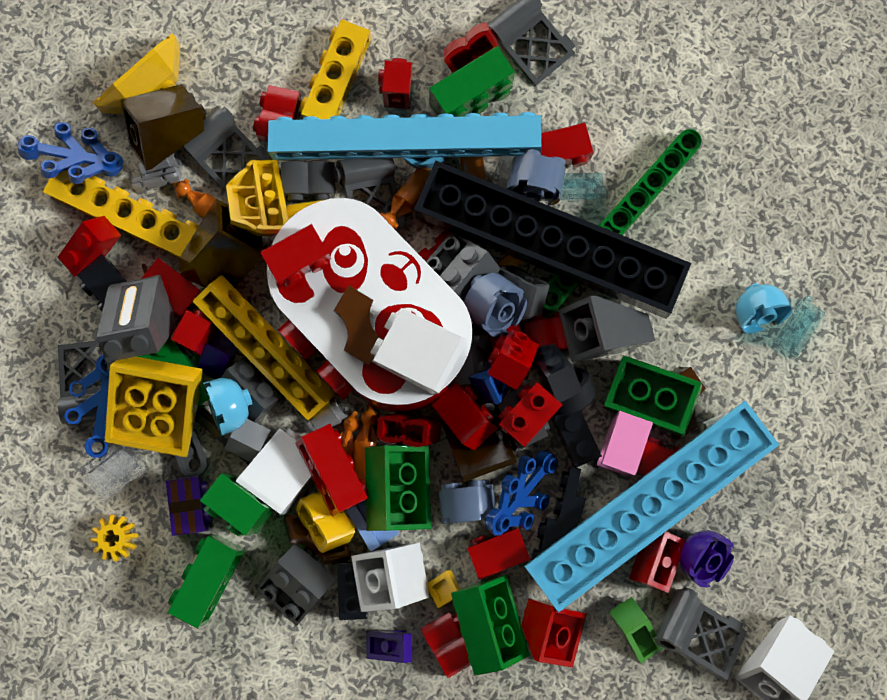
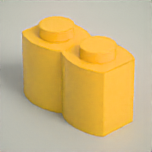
[296,492,355,553]

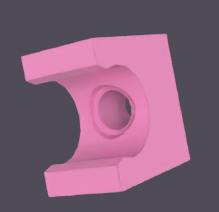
[596,411,653,477]

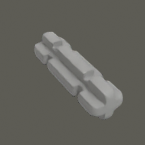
[131,166,181,193]

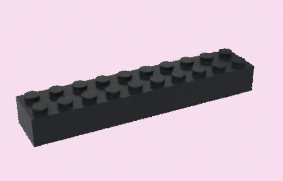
[414,160,692,319]

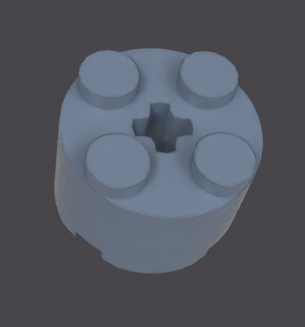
[506,149,566,205]
[464,273,527,337]
[438,480,496,524]

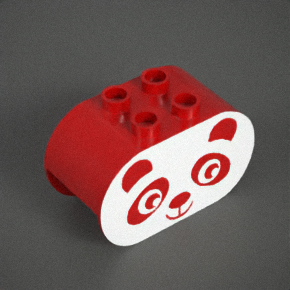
[267,198,472,413]

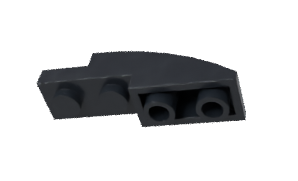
[531,466,586,560]

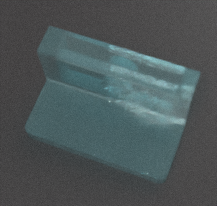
[560,173,606,201]
[773,295,825,358]

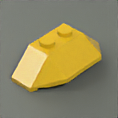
[92,33,180,114]
[226,160,289,237]

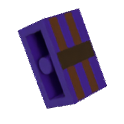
[166,476,213,536]

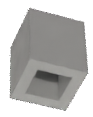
[224,419,270,462]

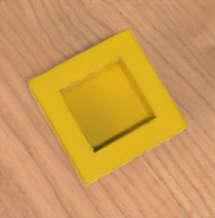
[428,570,461,609]

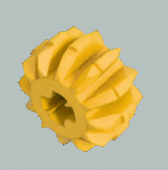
[90,514,139,562]

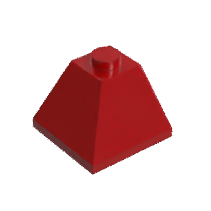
[521,598,587,668]

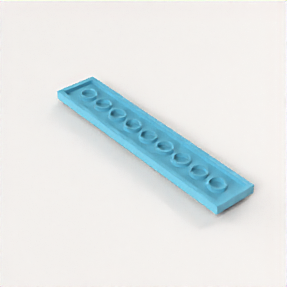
[524,401,779,612]

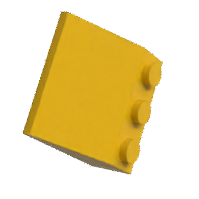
[105,357,202,457]

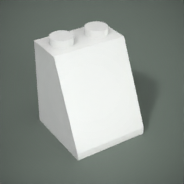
[370,308,467,395]
[236,428,313,515]
[351,542,430,612]
[734,615,834,700]

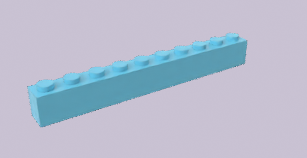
[268,112,541,160]

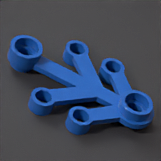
[18,122,124,184]
[64,354,114,458]
[486,451,558,536]

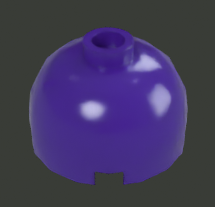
[679,530,734,588]

